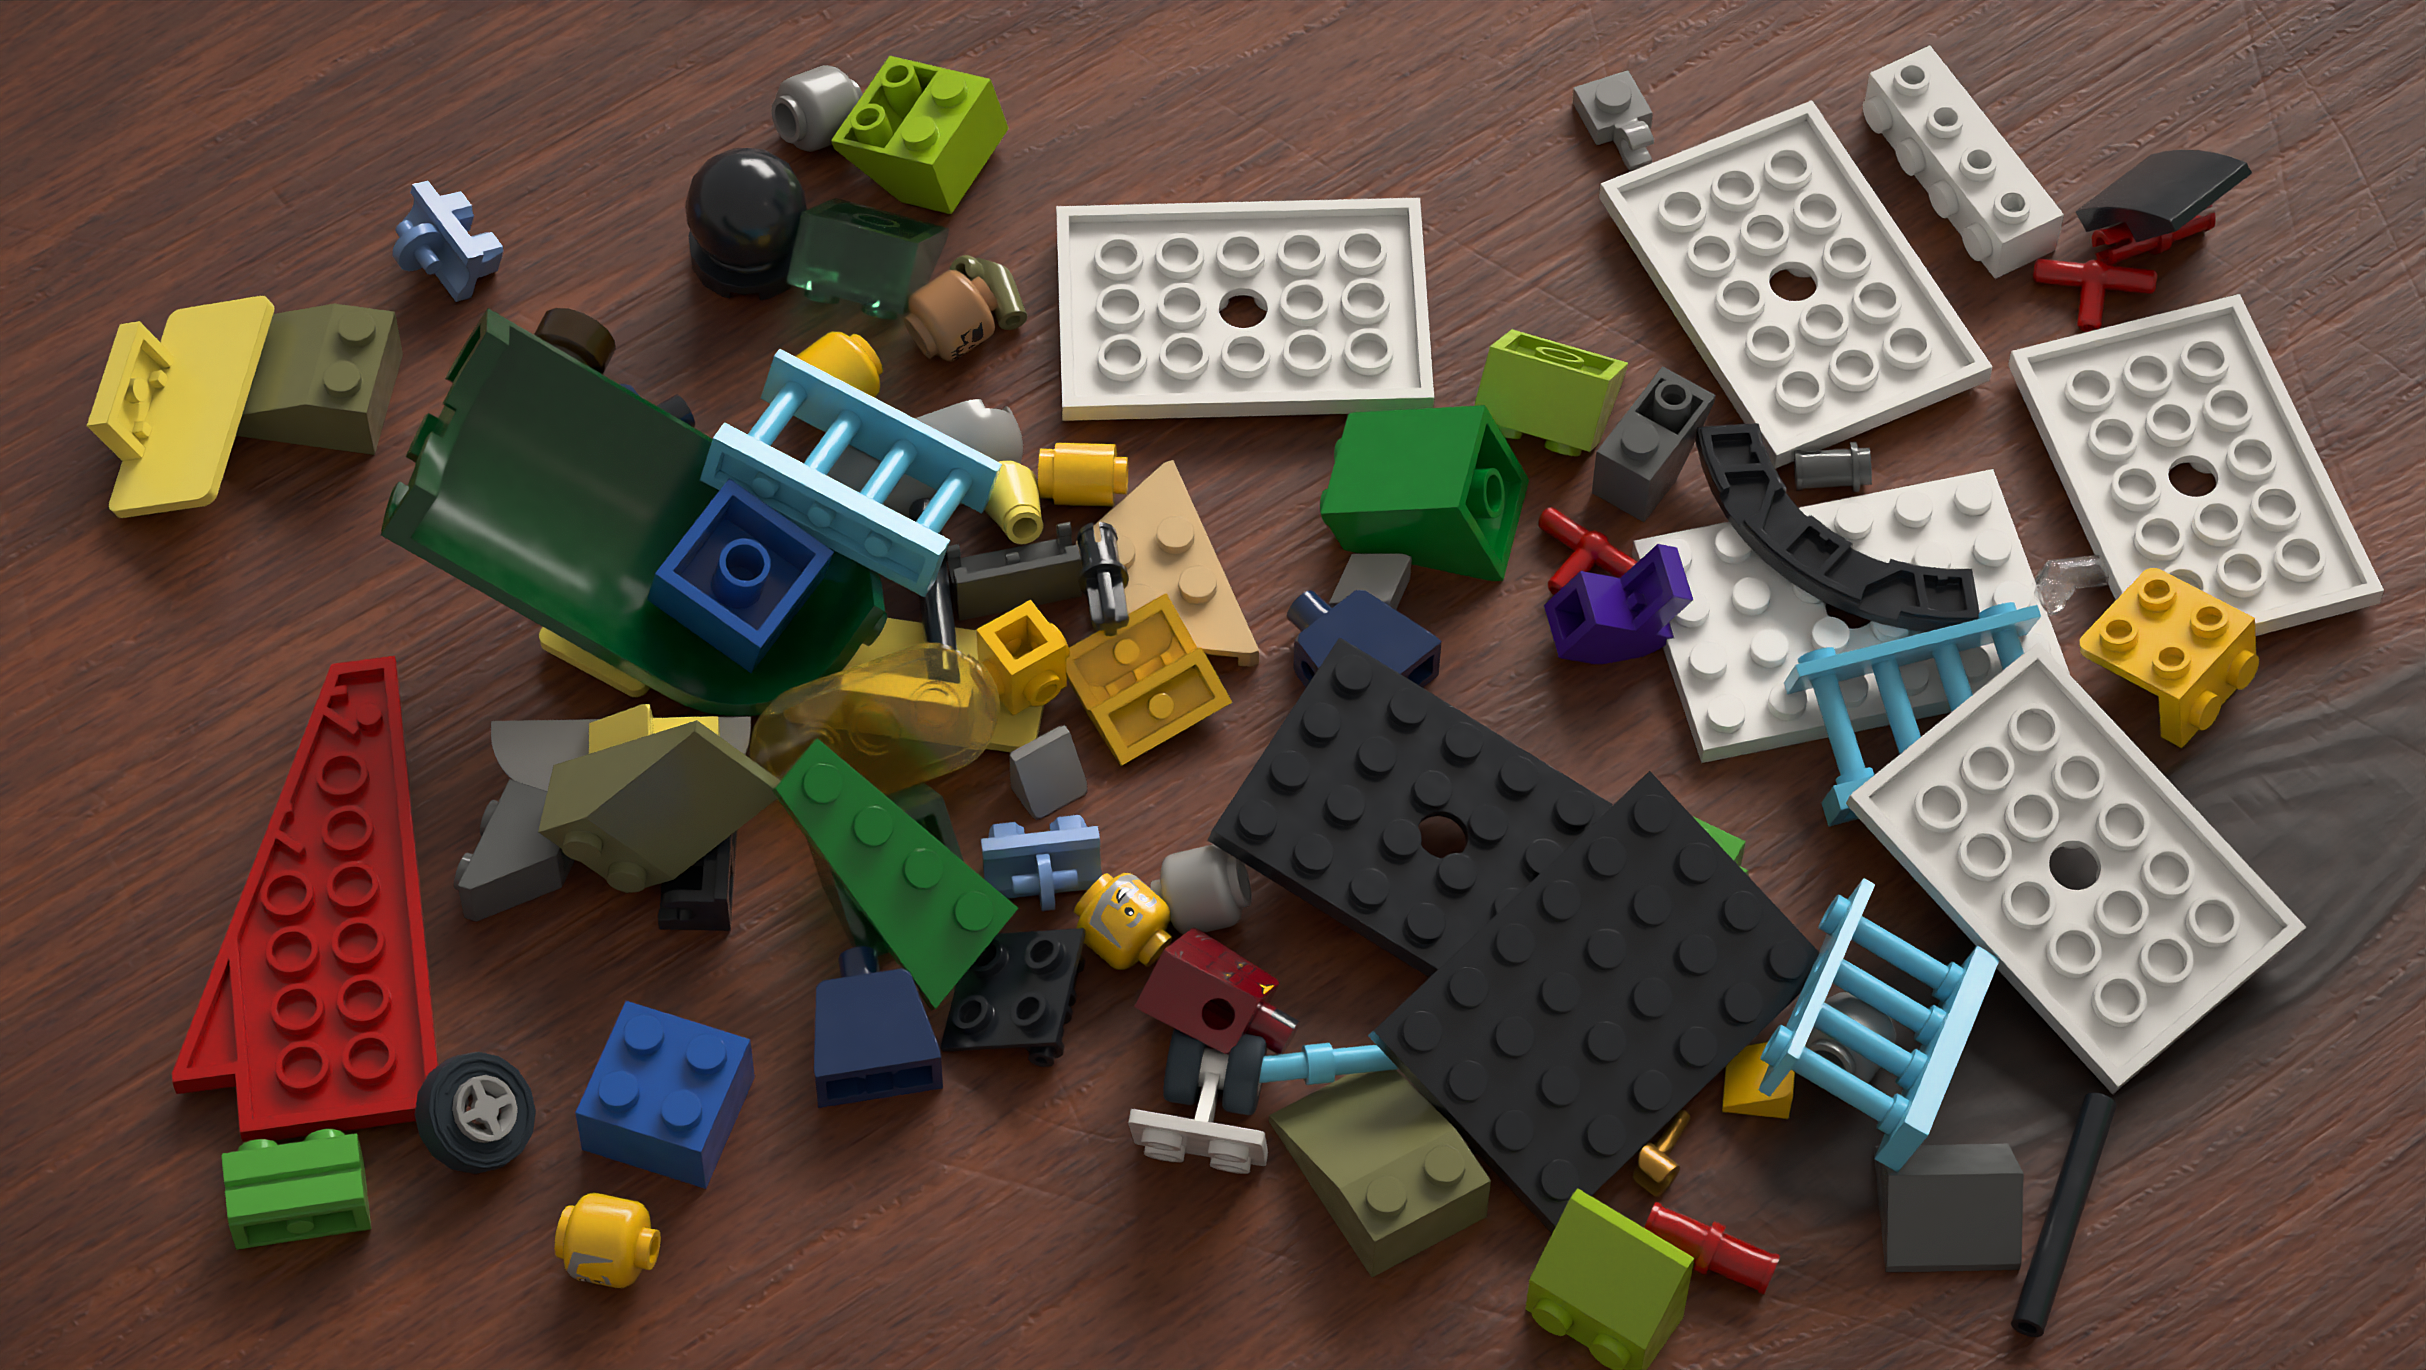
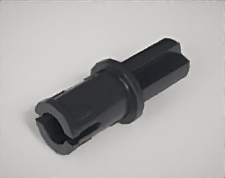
[1076,522,1129,636]

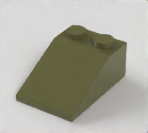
[236,303,403,455]
[538,720,780,893]
[1269,1070,1491,1277]

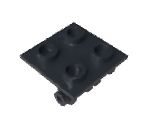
[940,928,1086,1067]

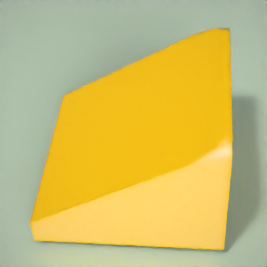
[1722,1042,1795,1119]

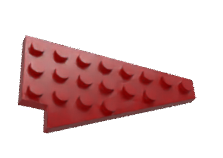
[172,656,439,1144]

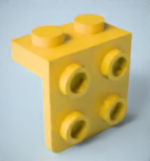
[2080,568,2259,748]

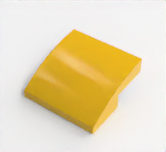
[1066,593,1232,766]

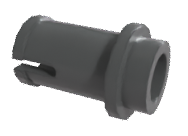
[1794,442,1872,492]

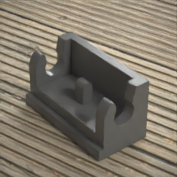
[946,522,1082,621]

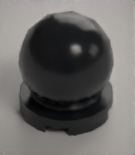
[685,148,810,300]

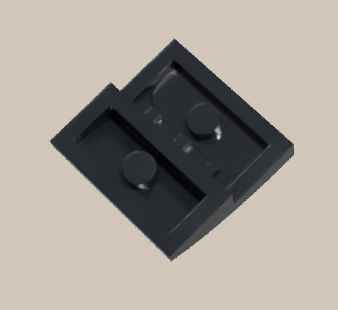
[2075,150,2252,242]

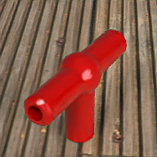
[2033,259,2157,332]
[1538,507,1637,595]

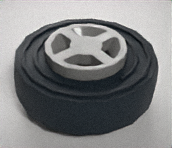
[415,1052,536,1174]

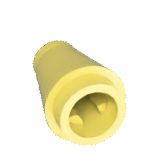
[984,461,1043,544]

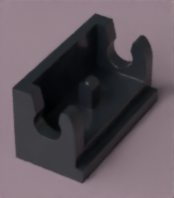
[658,830,738,931]

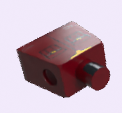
[1134,927,1300,1054]

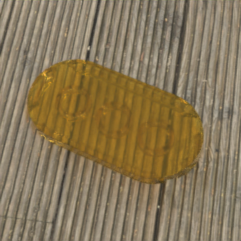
[750,643,1000,806]

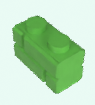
[221,1129,371,1250]

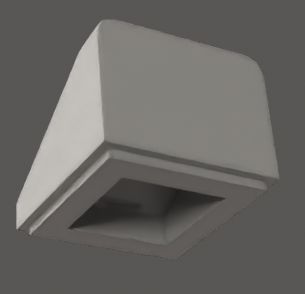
[1329,554,1412,610]
[1010,725,1087,820]

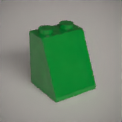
[1320,405,1529,581]

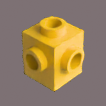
[974,600,1070,716]

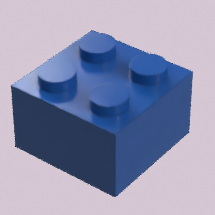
[647,478,834,673]
[575,1001,755,1189]

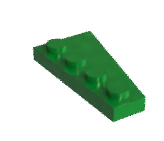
[772,738,1018,1011]

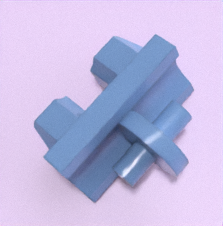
[392,181,503,302]
[981,815,1102,911]

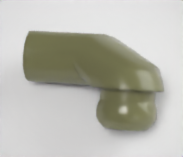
[949,255,1028,330]

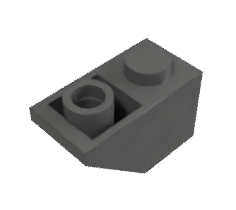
[1592,366,1716,522]
[454,779,575,922]

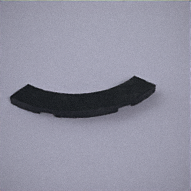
[1695,423,1980,632]

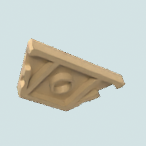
[1076,460,1259,667]

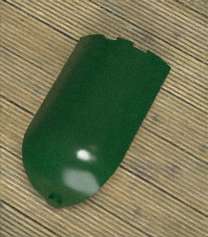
[381,308,887,716]

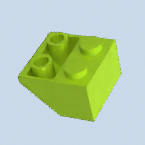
[831,56,1009,214]

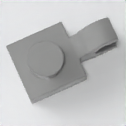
[1573,70,1654,171]

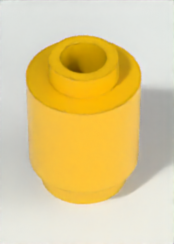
[1038,443,1128,507]

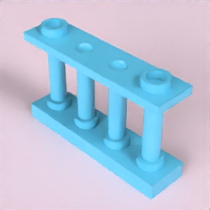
[700,349,1002,597]
[1784,602,2041,826]
[1758,878,2000,1172]

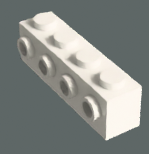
[1863,46,2064,279]

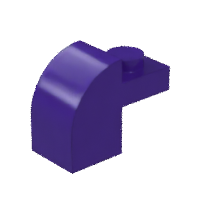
[1544,544,1693,664]

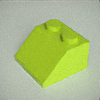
[1474,329,1628,456]
[1525,1188,1694,1370]

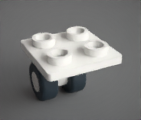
[1128,1028,1268,1174]

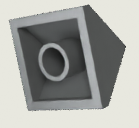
[1874,1144,2024,1272]

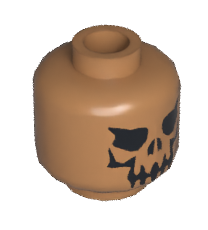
[903,270,998,362]

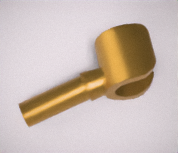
[1633,1109,1690,1197]

